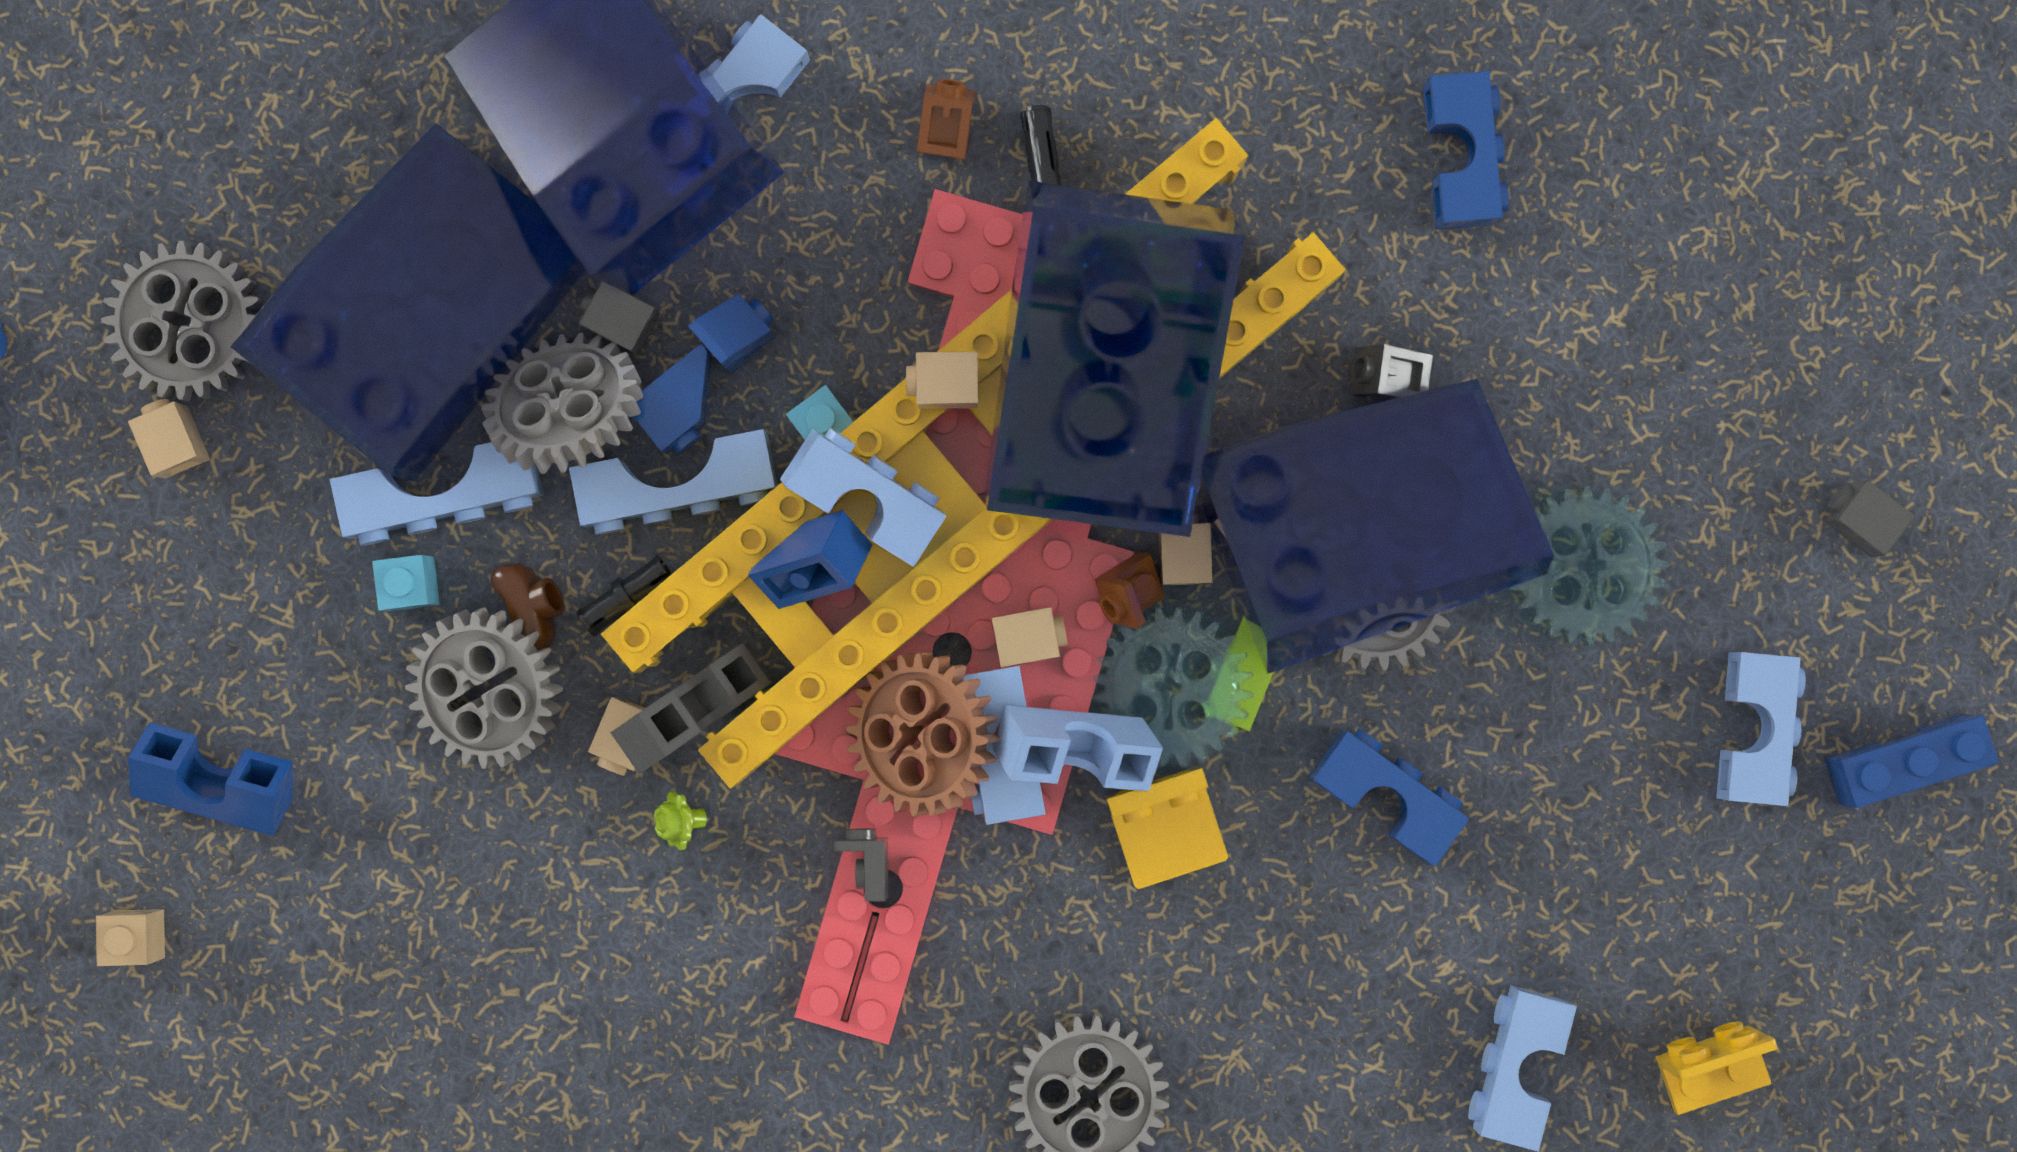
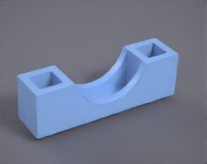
[638,14,810,211]
[569,429,778,535]
[330,442,544,546]

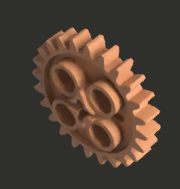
[846,652,1000,817]

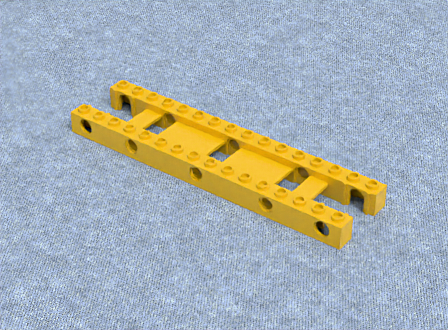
[601,118,1346,789]

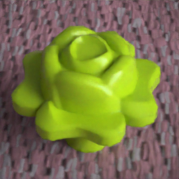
[654,791,707,850]

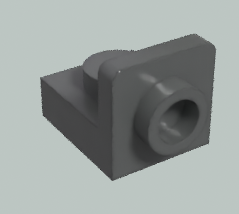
[1351,344,1433,404]
[834,828,888,901]

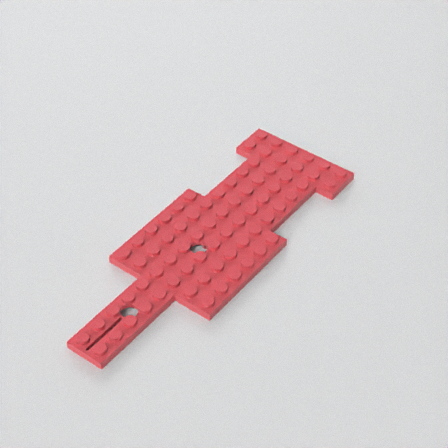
[775,189,1216,1045]

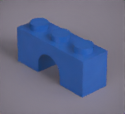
[1423,71,1509,230]
[1824,714,1999,808]
[128,722,293,836]
[1308,728,1470,867]

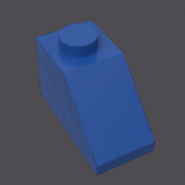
[688,293,775,374]
[633,343,712,455]
[748,510,872,609]

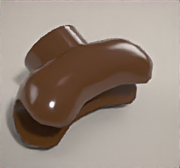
[491,563,564,650]

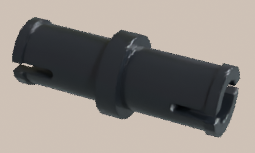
[576,555,672,637]

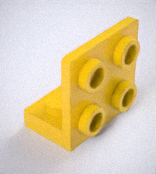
[1105,766,1228,889]
[1655,1021,1778,1115]

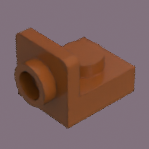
[917,79,975,159]
[1095,552,1165,629]

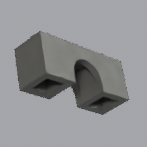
[610,643,771,774]

